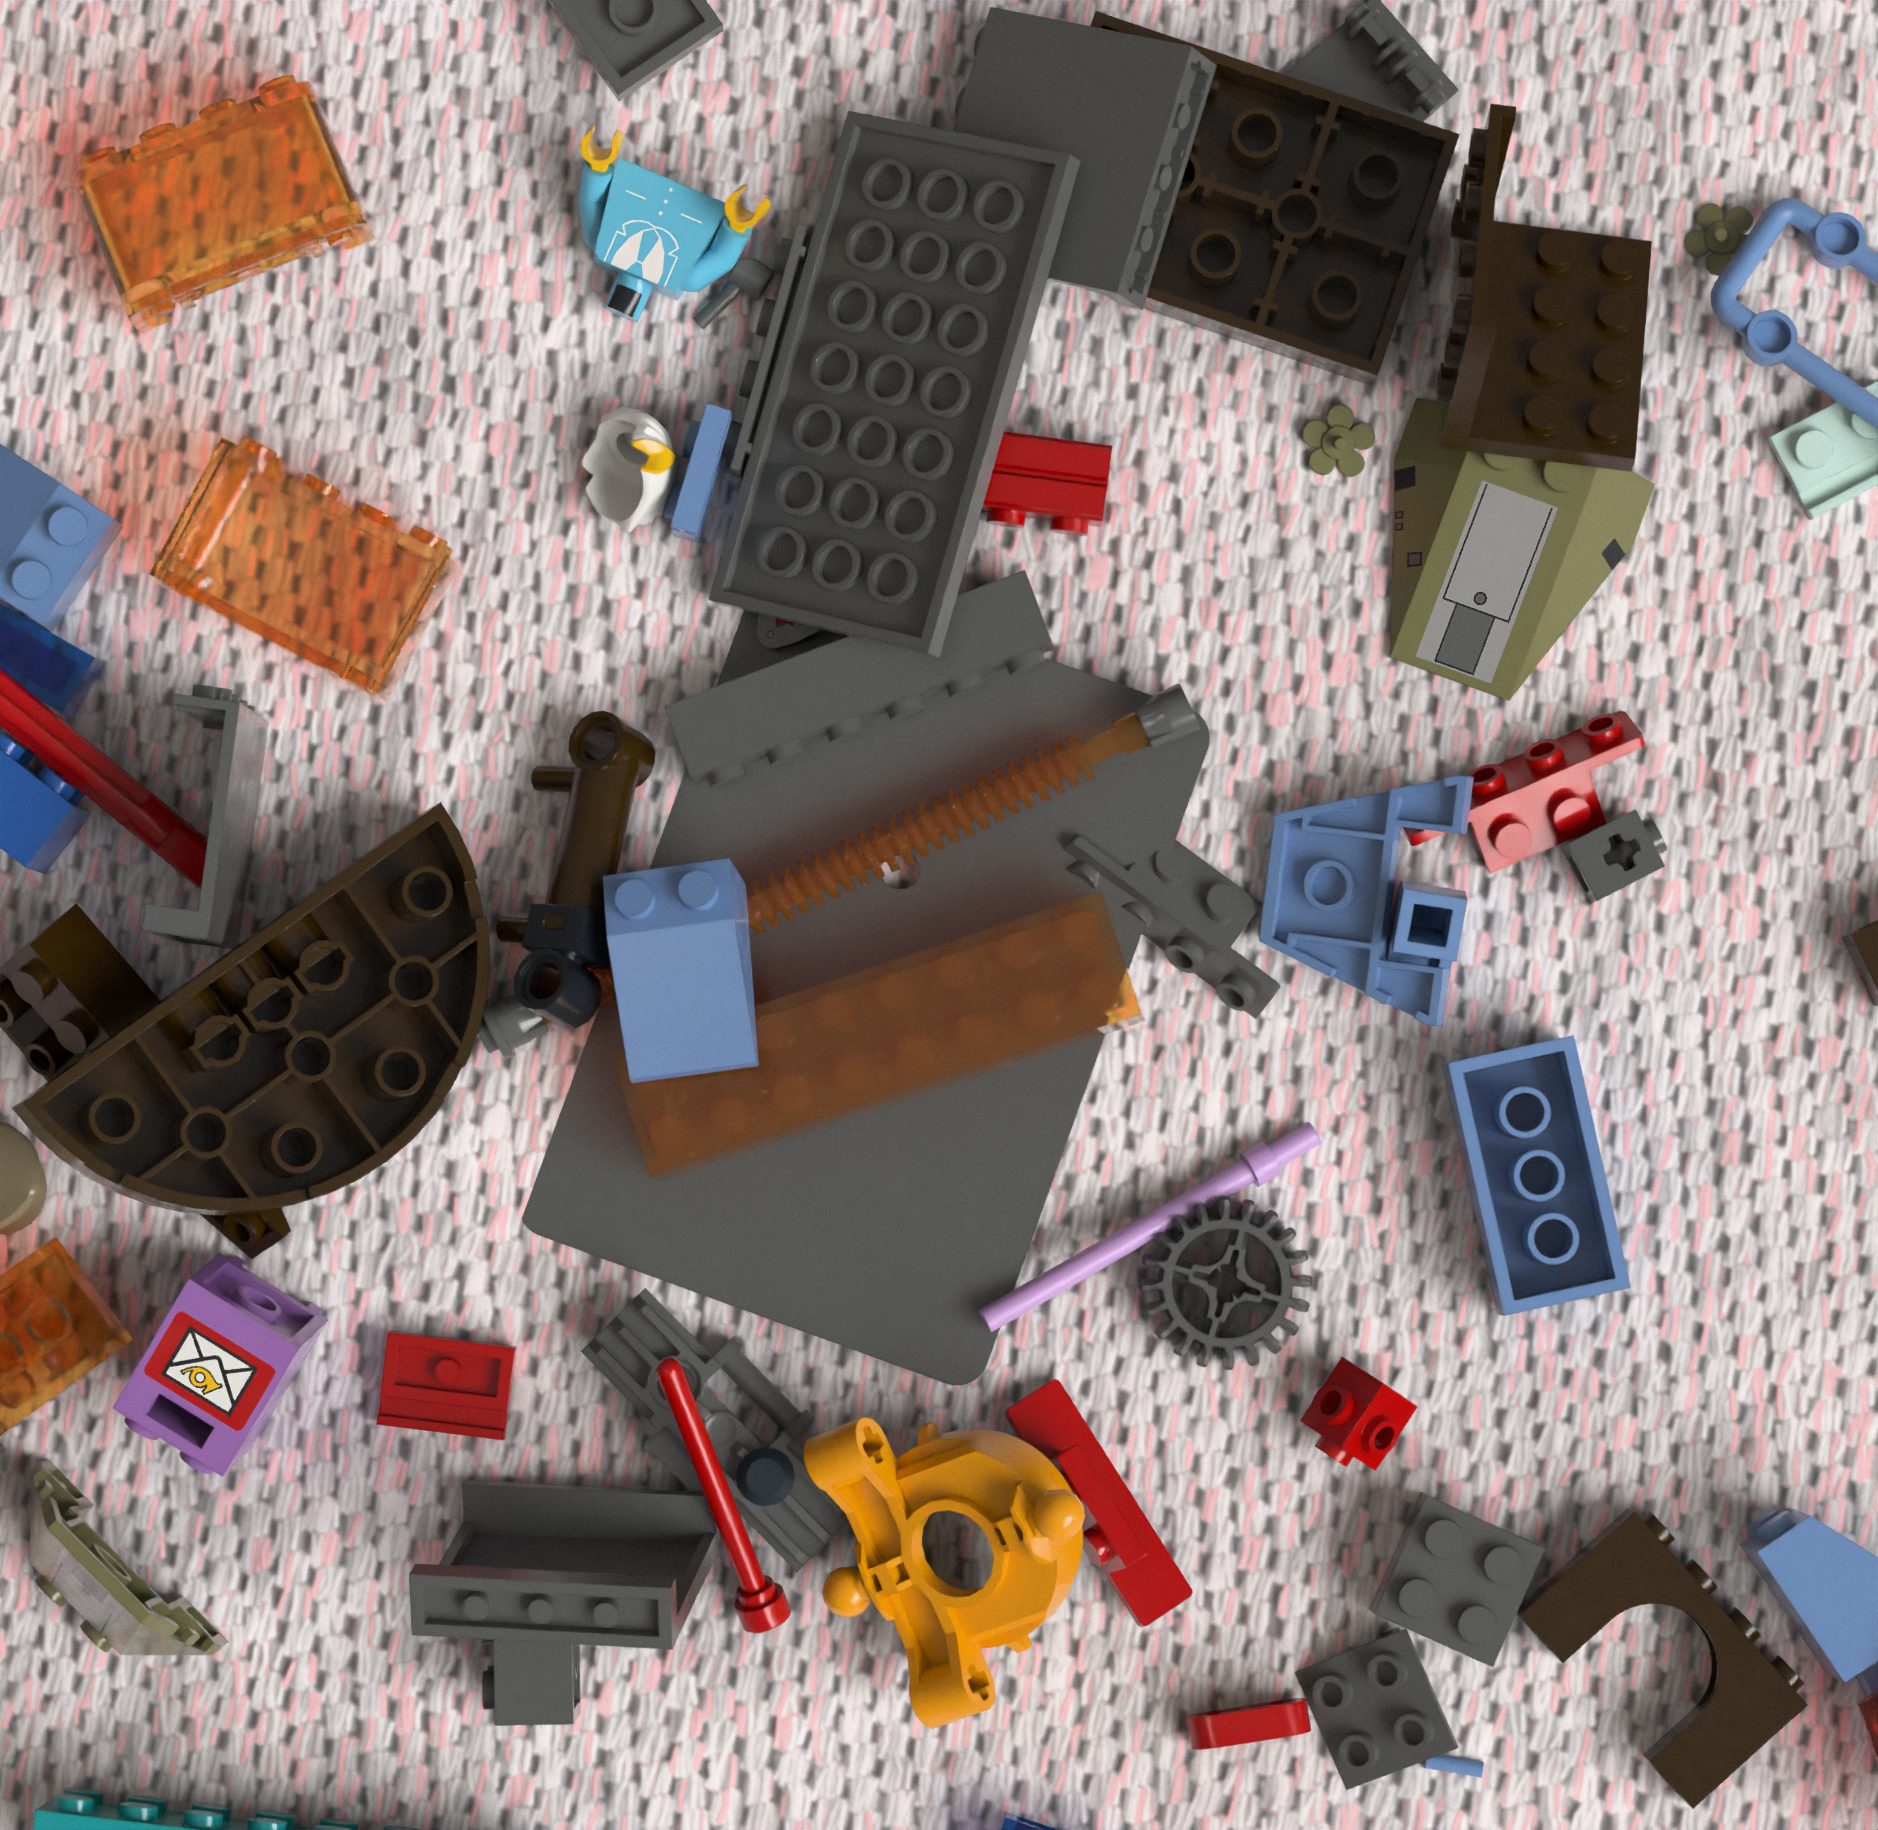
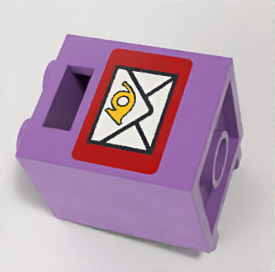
[112,1253,328,1477]

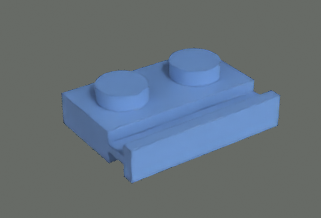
[664,403,734,543]

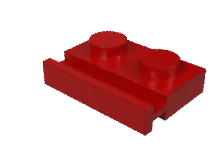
[376,1331,517,1440]

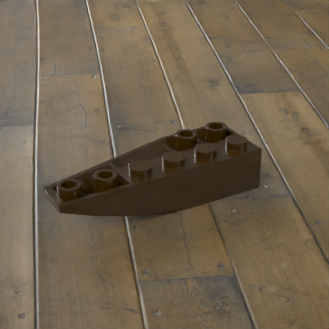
[0,903,291,1259]

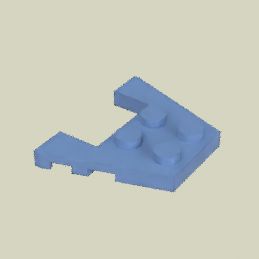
[1259,775,1474,1026]

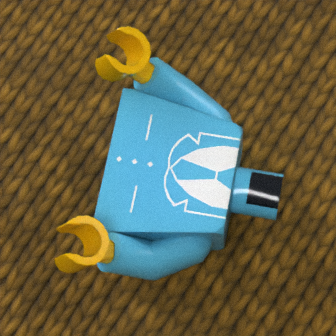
[577,124,771,322]

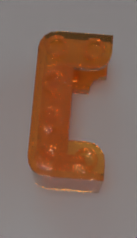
[72,75,376,334]
[149,435,458,702]

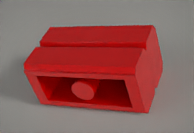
[981,431,1112,536]

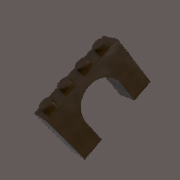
[1517,1508,1808,1809]

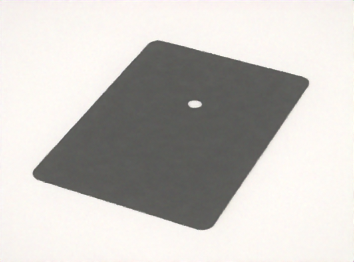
[521,611,1210,1385]

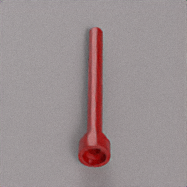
[656,1357,791,1633]

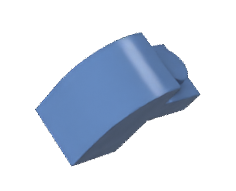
[1379,881,1468,1005]

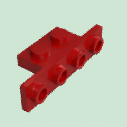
[1401,711,1645,874]
[1005,1379,1193,1627]

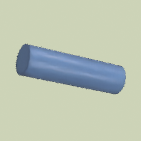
[1424,1755,1484,1778]

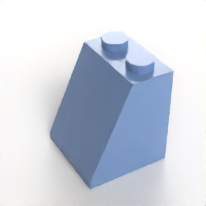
[1740,1507,1878,1683]

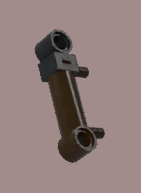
[496,711,655,1029]

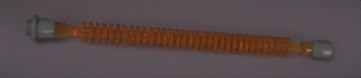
[478,683,1200,1059]

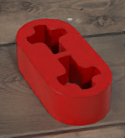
[1186,1698,1311,1750]

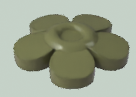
[1685,203,1754,276]
[1302,405,1375,477]

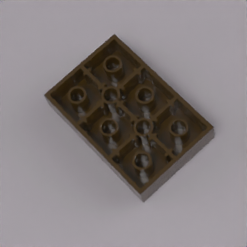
[1081,11,1460,386]

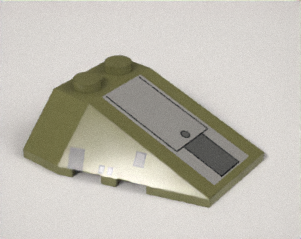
[1389,398,1655,701]
[30,1460,229,1655]

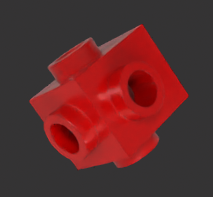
[1300,1357,1418,1471]

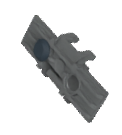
[581,1288,849,1572]

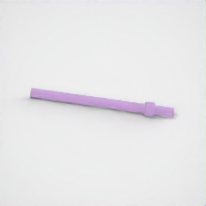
[978,1122,1321,1333]

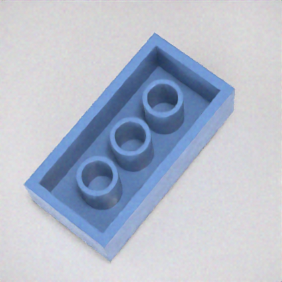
[1441,1035,1631,1316]

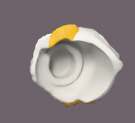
[580,406,678,533]

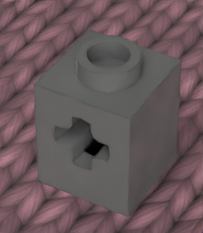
[1561,809,1667,904]

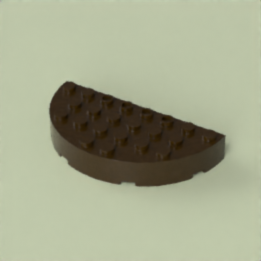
[12,802,490,1215]

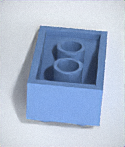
[0,444,124,632]
[603,858,759,1083]

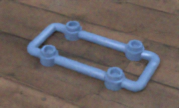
[1711,198,1878,429]

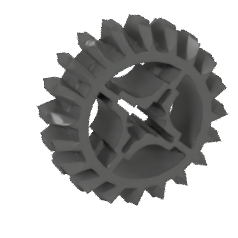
[1138,1196,1312,1370]

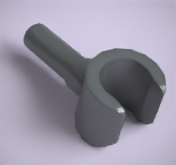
[693,258,775,329]

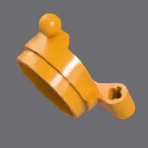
[803,1417,1085,1729]

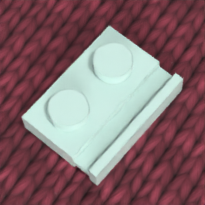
[1767,381,1878,521]

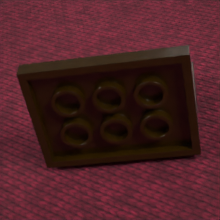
[1435,104,1652,472]

